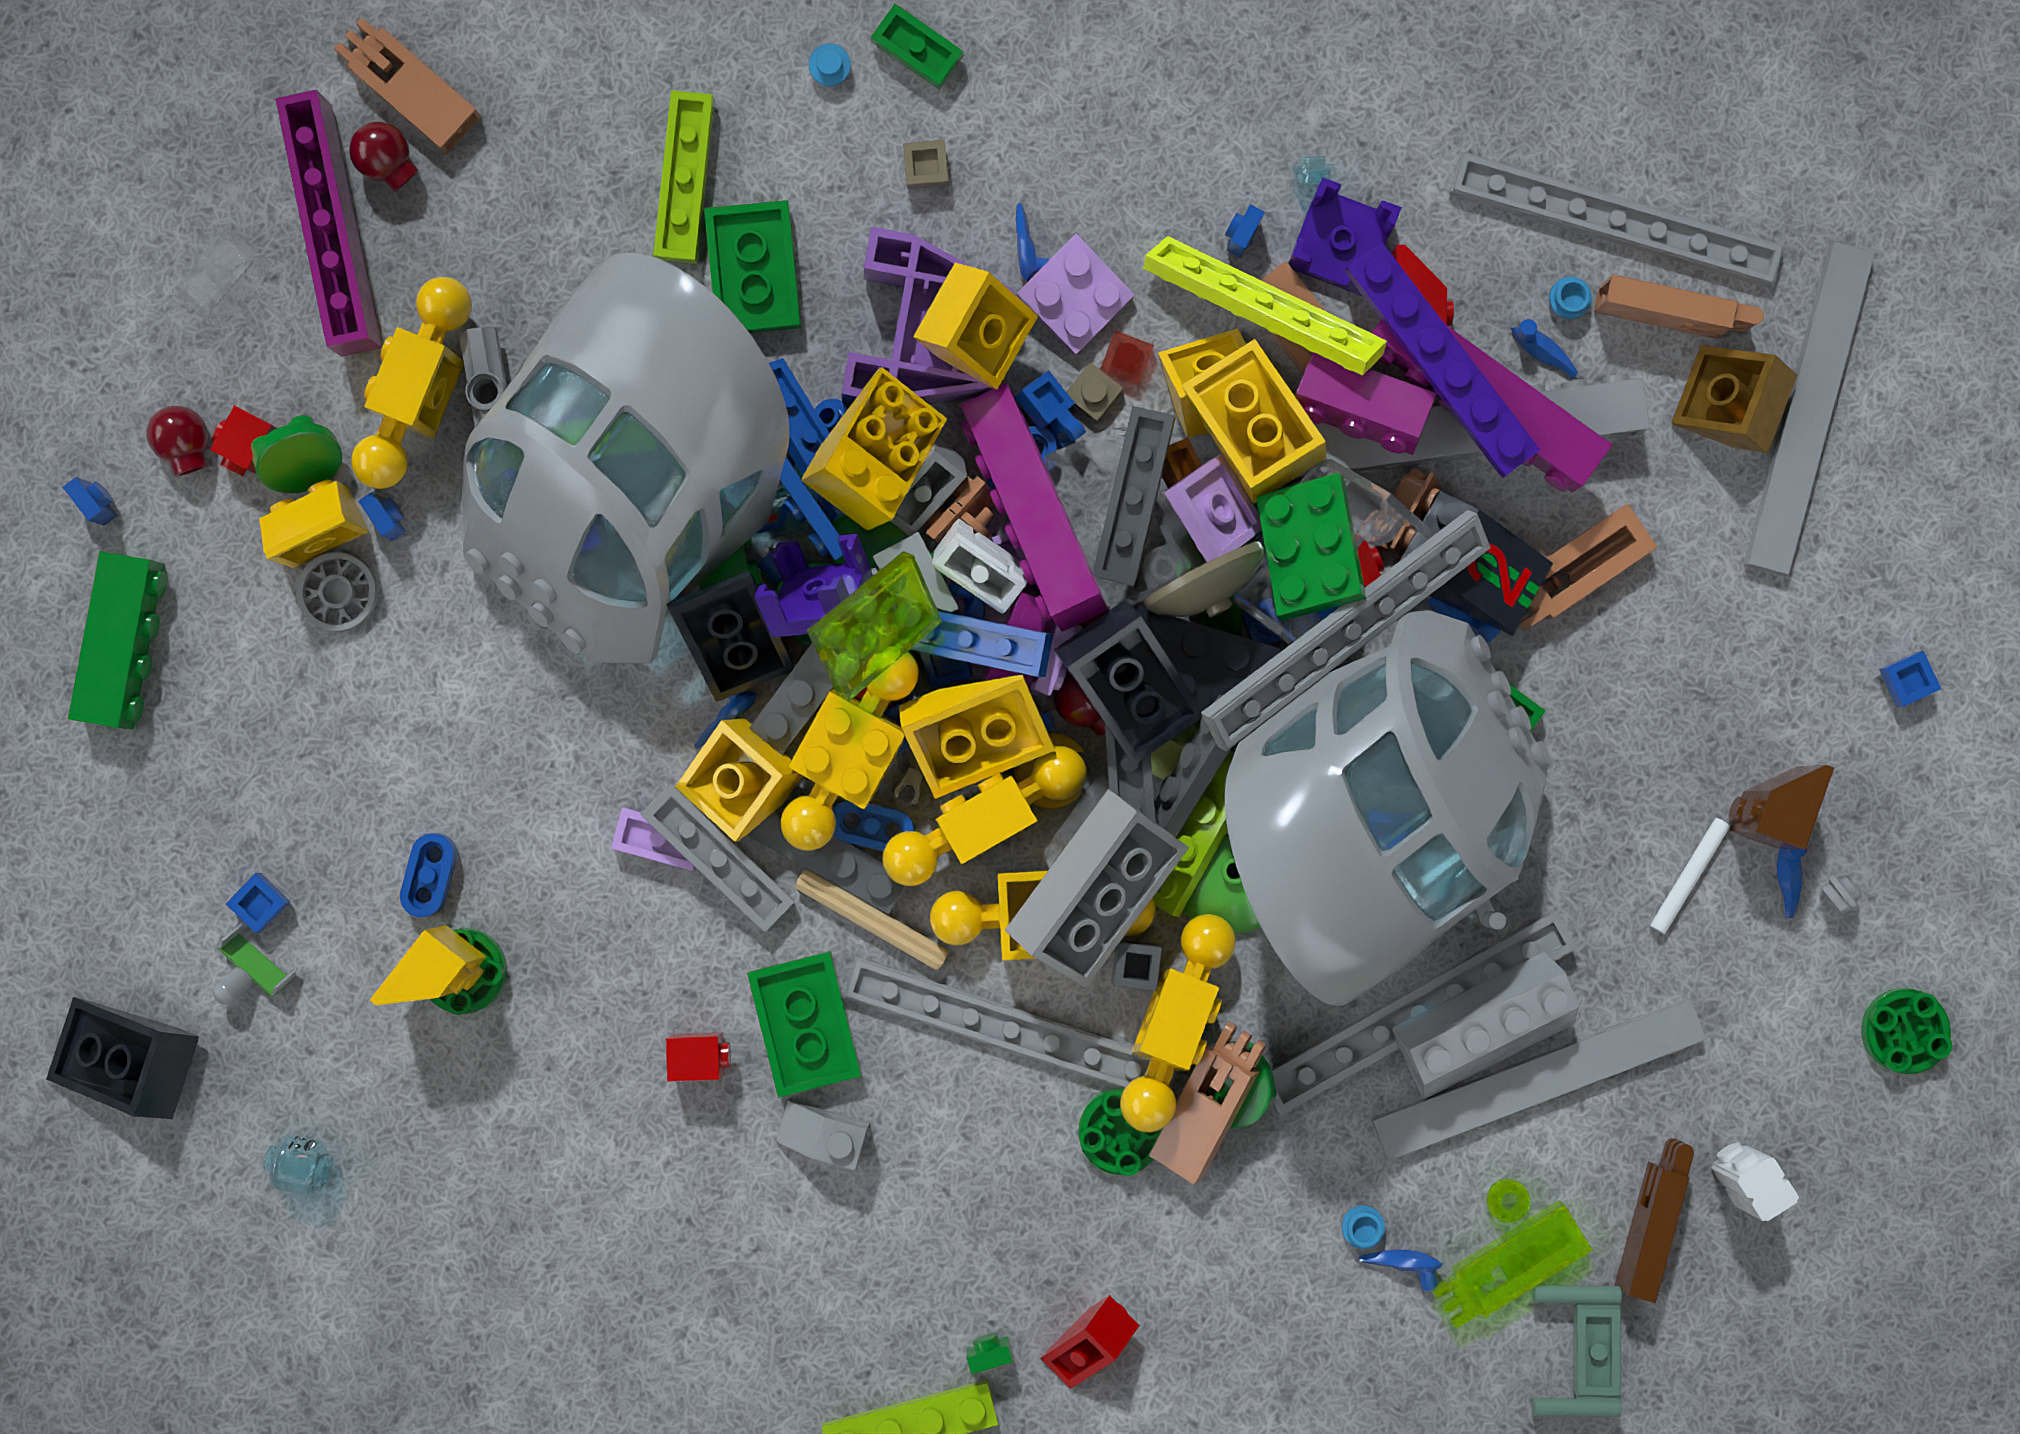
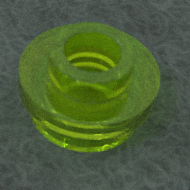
[1486,1178,1530,1222]

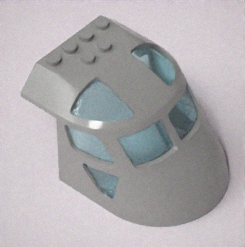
[461,253,789,663]
[1225,606,1551,1006]

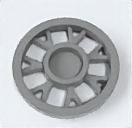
[296,552,378,632]

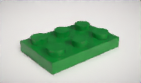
[704,200,802,333]
[1256,472,1366,621]
[747,951,862,1098]

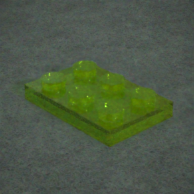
[807,551,942,702]

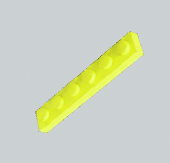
[1143,236,1387,376]

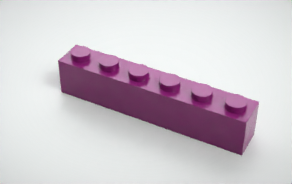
[275,89,382,357]
[1372,320,1613,493]
[961,382,1109,632]

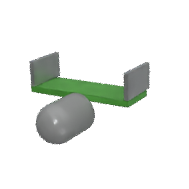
[213,922,298,1005]

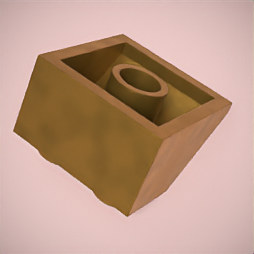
[1671,345,1797,453]

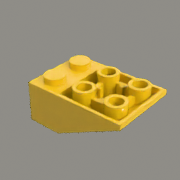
[801,367,947,531]

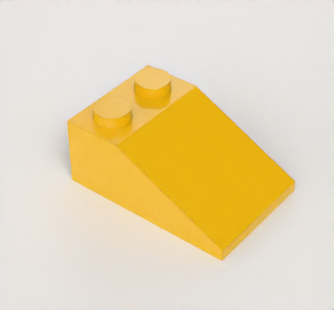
[1181,339,1327,504]
[898,675,1055,799]

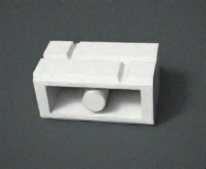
[932,518,1028,614]
[1711,1142,1799,1221]

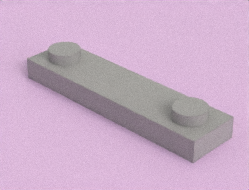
[640,783,795,932]

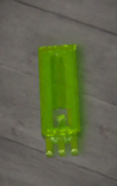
[1431,1200,1593,1328]

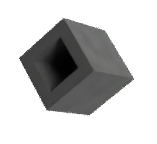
[1111,940,1162,991]

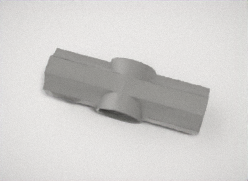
[459,327,509,427]

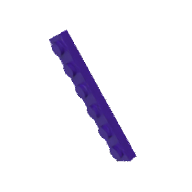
[1344,241,1540,478]

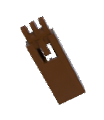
[1615,1138,1694,1304]

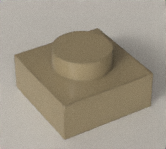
[903,139,949,189]
[1067,362,1123,423]

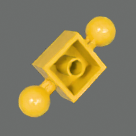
[351,277,472,489]
[781,646,918,851]
[883,746,1087,886]
[930,870,1155,961]
[1120,914,1236,1132]

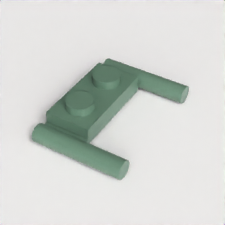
[1531,1285,1622,1417]

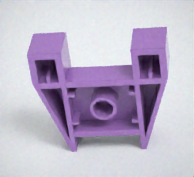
[841,226,1014,404]

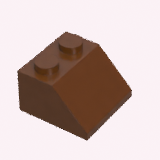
[1728,765,1834,850]

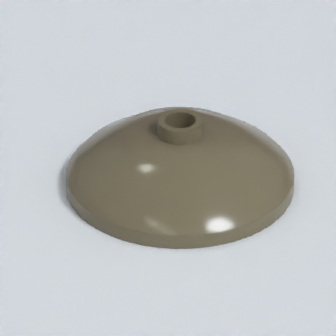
[1143,541,1264,617]

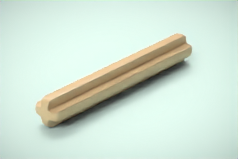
[795,869,948,970]

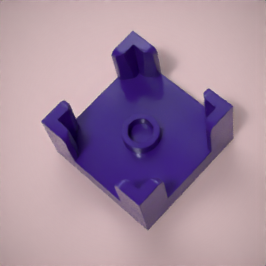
[1288,177,1402,297]
[755,534,873,637]

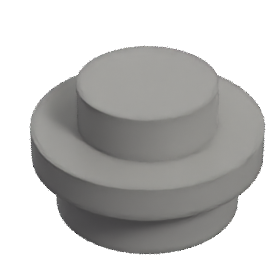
[1821,874,1862,915]

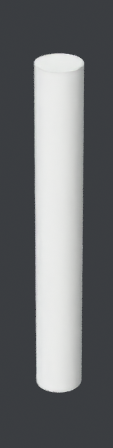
[1650,818,1731,935]

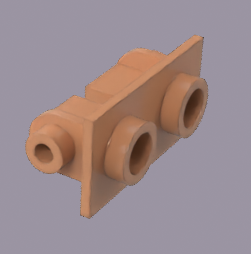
[1372,469,1441,560]

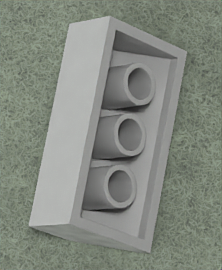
[1005,789,1189,988]
[1392,952,1579,1100]

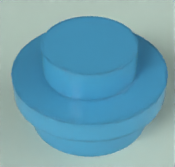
[809,44,851,87]
[1548,277,1592,319]
[1341,1205,1385,1249]

